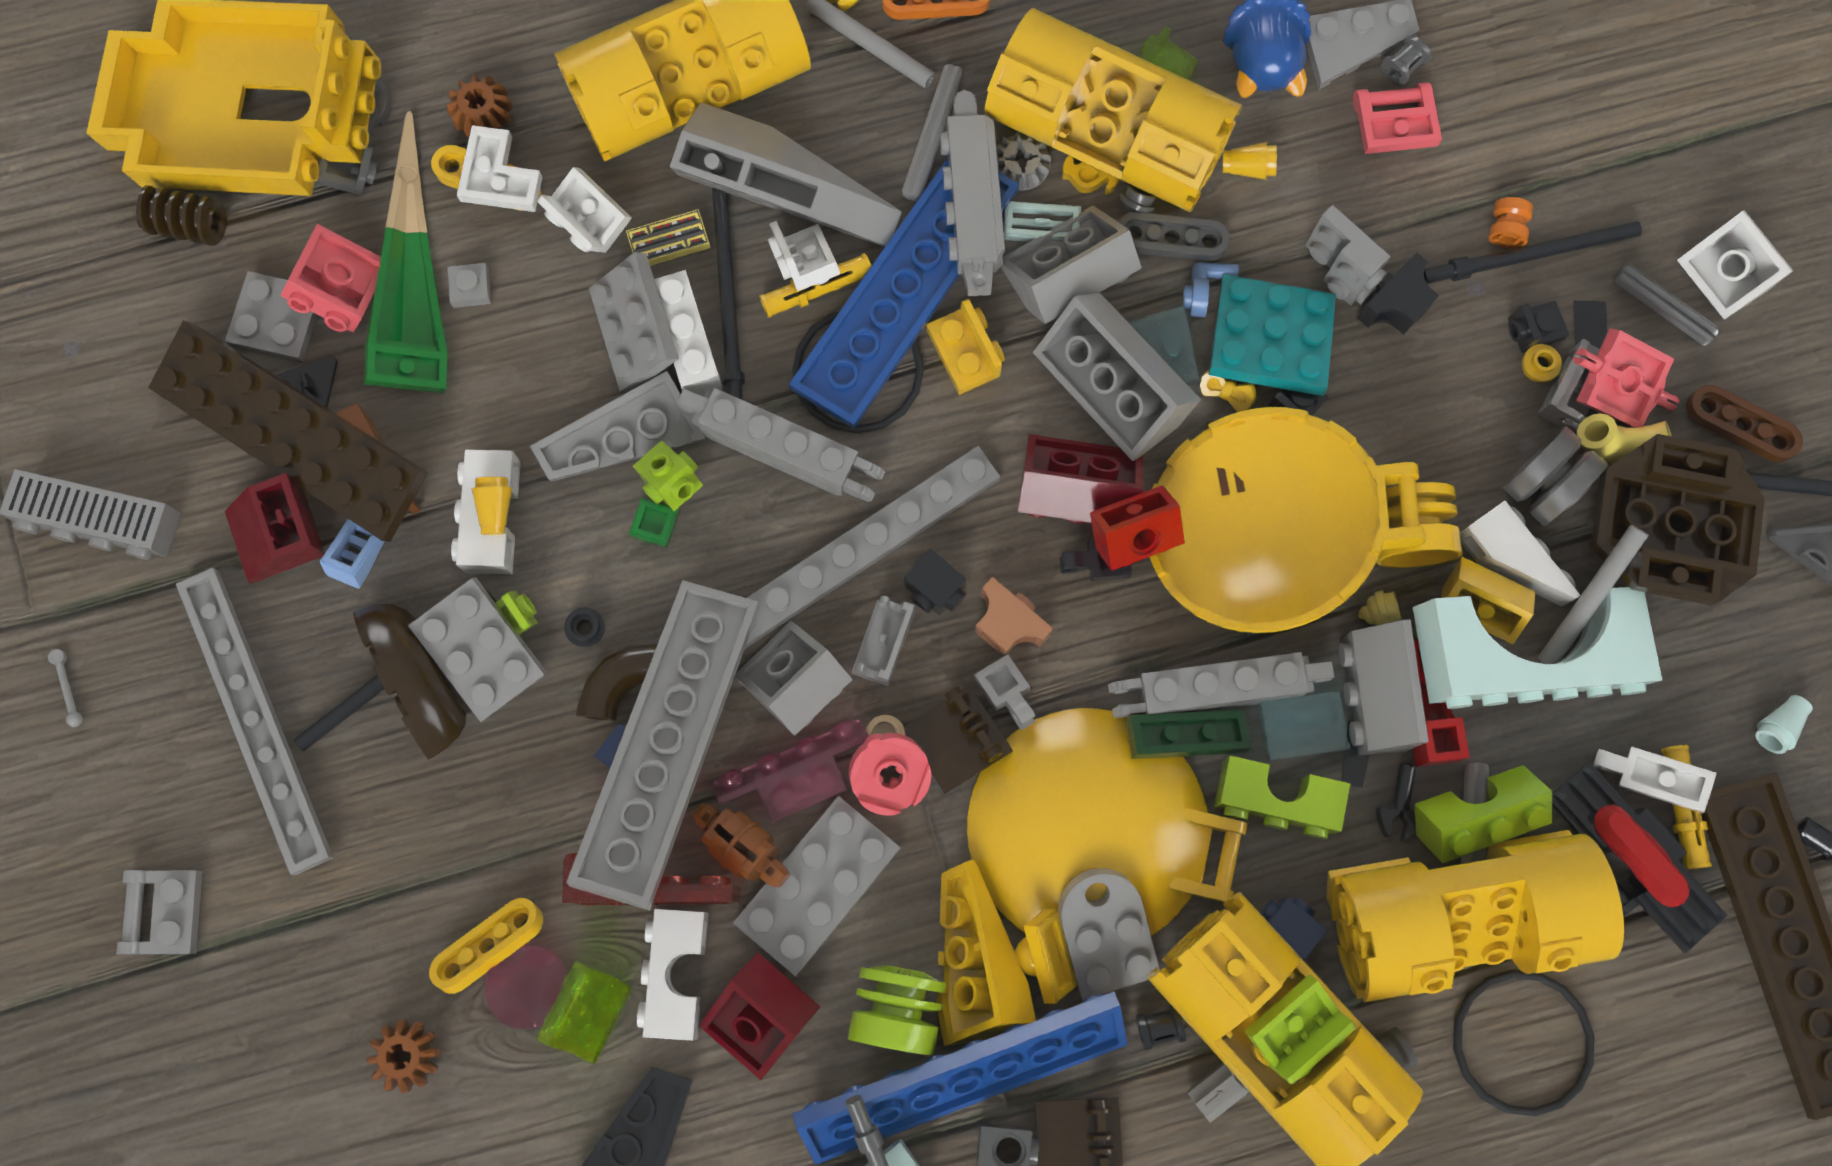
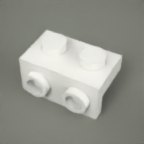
[537,167,632,253]
[768,221,840,291]

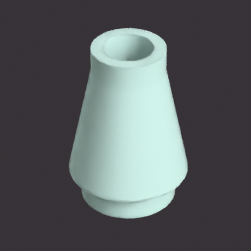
[1755,695,1813,754]

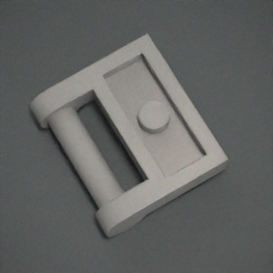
[116,870,203,954]

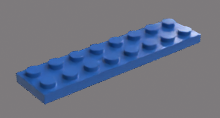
[789,158,1019,429]
[792,991,1128,1165]

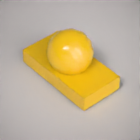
[1015,909,1078,1004]

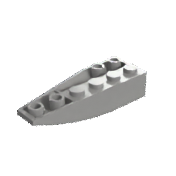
[670,102,902,247]

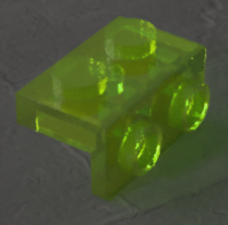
[536,961,632,1064]

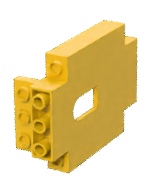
[86,0,382,196]

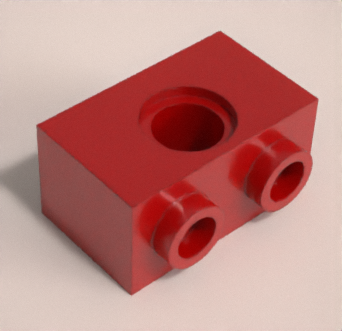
[1090,485,1185,571]

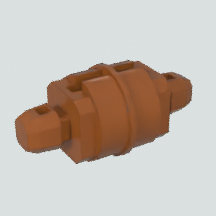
[692,803,790,888]

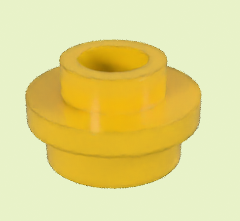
[1522,344,1562,382]

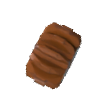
[447,74,513,137]
[366,1019,442,1093]

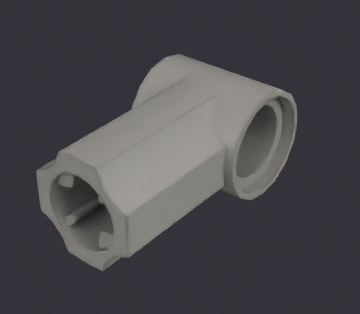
[1186,1063,1249,1123]

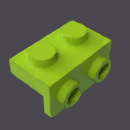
[1244,974,1356,1084]

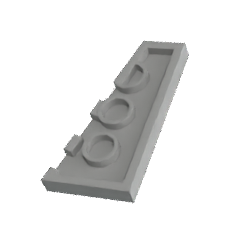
[530,371,706,482]

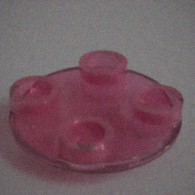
[485,945,569,1030]

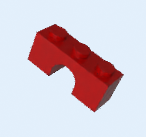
[1412,640,1470,767]

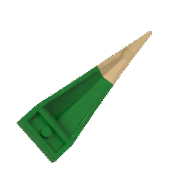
[364,110,447,394]

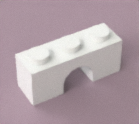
[654,270,723,396]
[451,450,521,575]
[637,909,709,1041]

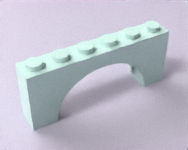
[1413,587,1662,709]

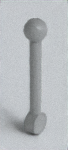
[48,649,83,727]

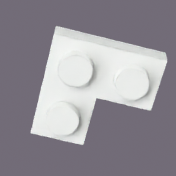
[457,125,542,212]

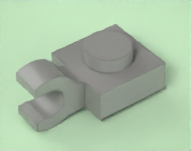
[974,654,1035,730]

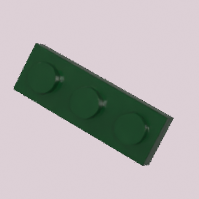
[1126,710,1251,759]

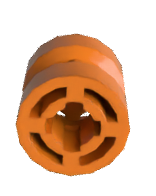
[1489,197,1534,249]

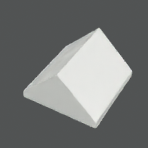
[1677,210,1793,319]

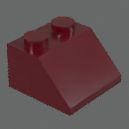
[699,952,820,1080]

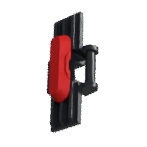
[1552,762,1728,953]

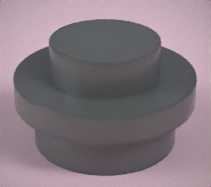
[1119,184,1156,213]

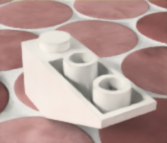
[1460,501,1581,607]

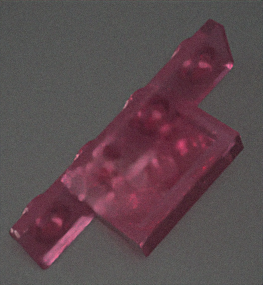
[713,719,868,822]

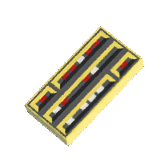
[626,209,710,266]

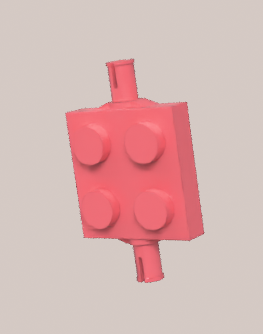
[1573,328,1679,428]

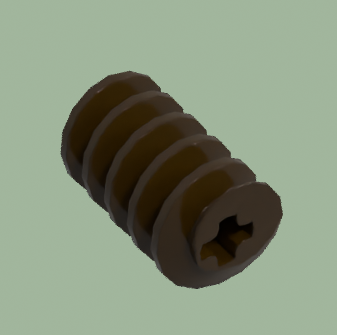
[136,185,227,246]

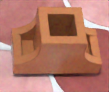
[975,577,1053,657]

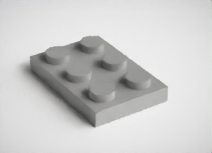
[589,252,679,392]
[408,577,548,722]

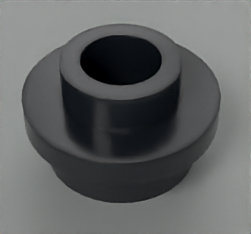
[564,607,605,647]

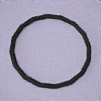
[792,311,924,434]
[1453,970,1595,1116]

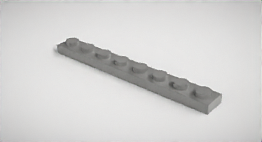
[745,446,1000,649]
[176,568,333,876]

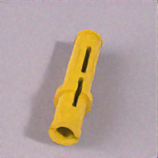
[759,253,871,318]
[1661,745,1712,870]

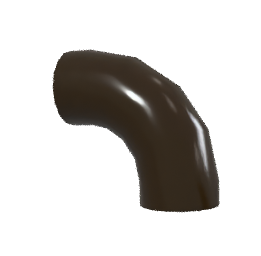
[576,644,658,721]

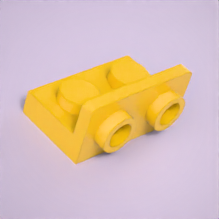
[926,299,1005,395]

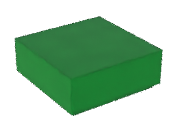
[629,498,680,548]

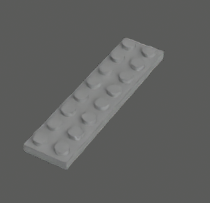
[567,580,760,911]

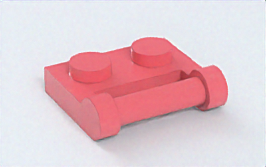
[1353,82,1442,154]

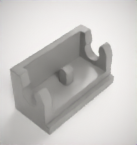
[1537,339,1600,434]
[851,596,915,687]

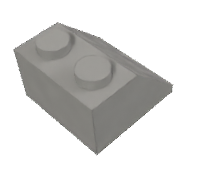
[735,621,853,736]

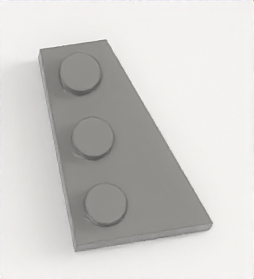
[1306,0,1420,90]

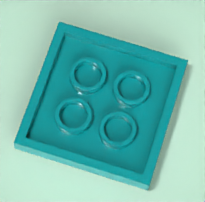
[1208,274,1336,396]

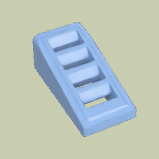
[320,519,385,589]

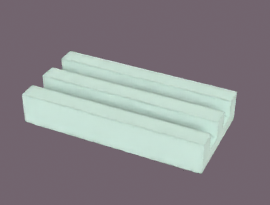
[1004,201,1081,242]

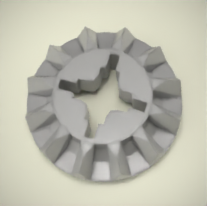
[996,132,1051,191]

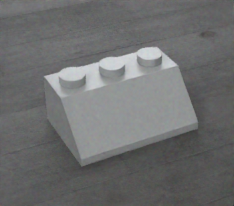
[1001,205,1142,324]
[1338,619,1428,756]

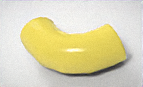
[1577,413,1672,464]

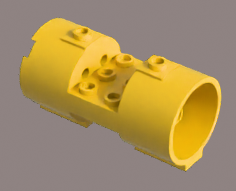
[554,0,811,162]
[984,8,1243,212]
[1326,830,1624,1003]
[1147,892,1423,1166]

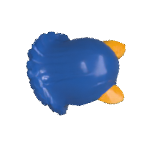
[1222,0,1311,98]

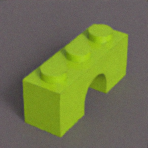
[1214,756,1350,839]
[1415,765,1552,863]

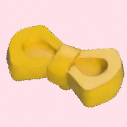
[1200,369,1256,412]

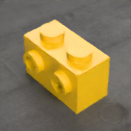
[1441,557,1535,644]

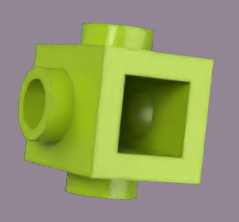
[633,440,703,511]

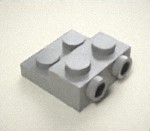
[1305,205,1391,306]

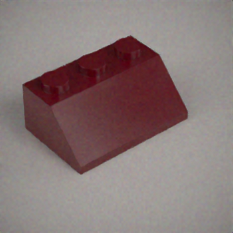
[1018,434,1143,524]

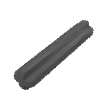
[1614,264,1719,346]

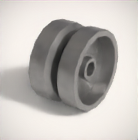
[1502,426,1609,526]

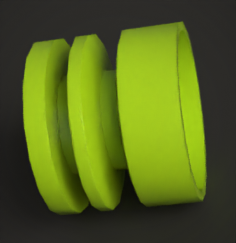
[847,965,946,1056]

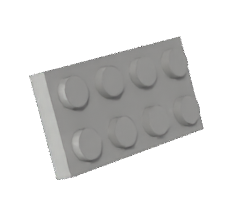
[733,796,901,977]

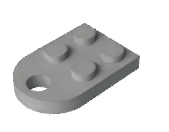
[1058,868,1160,1000]

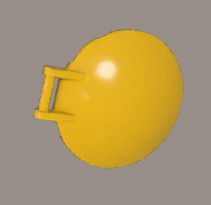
[1150,407,1425,633]
[967,708,1248,936]

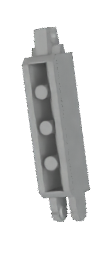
[940,89,1005,296]
[677,388,885,502]
[1108,652,1335,718]

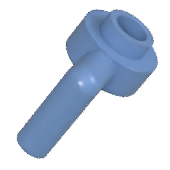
[1183,262,1239,317]

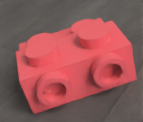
[280,224,380,333]

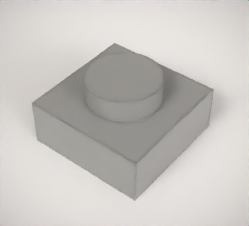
[447,263,491,308]

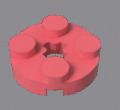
[848,733,931,816]

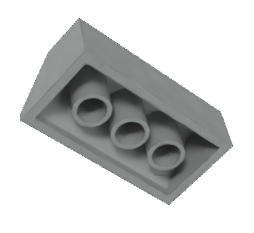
[1033,292,1201,461]

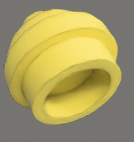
[1358,590,1401,626]

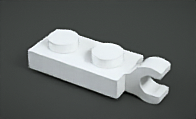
[1593,747,1717,813]

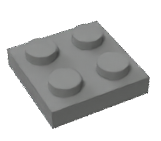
[225,271,318,363]

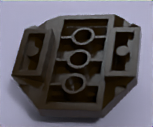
[1591,434,1765,606]

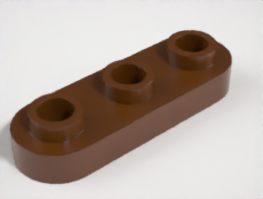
[1686,385,1803,462]

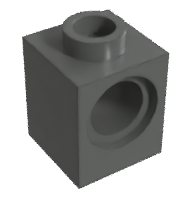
[976,1122,1039,1166]

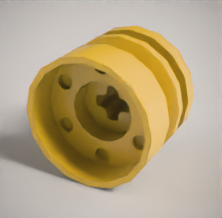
[1376,482,1462,568]

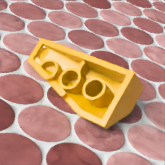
[936,860,1036,1046]

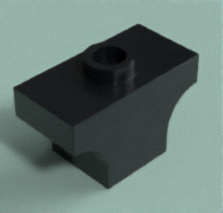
[1357,253,1439,335]

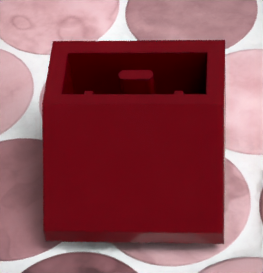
[224,473,325,584]

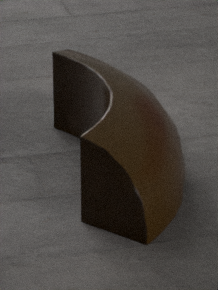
[353,604,466,760]

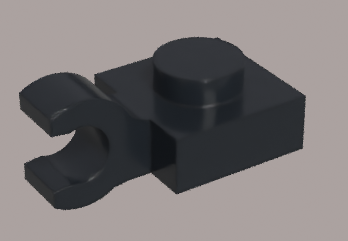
[1059,539,1132,581]

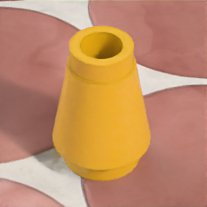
[1223,142,1277,180]
[471,477,512,535]

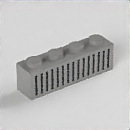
[0,469,181,560]

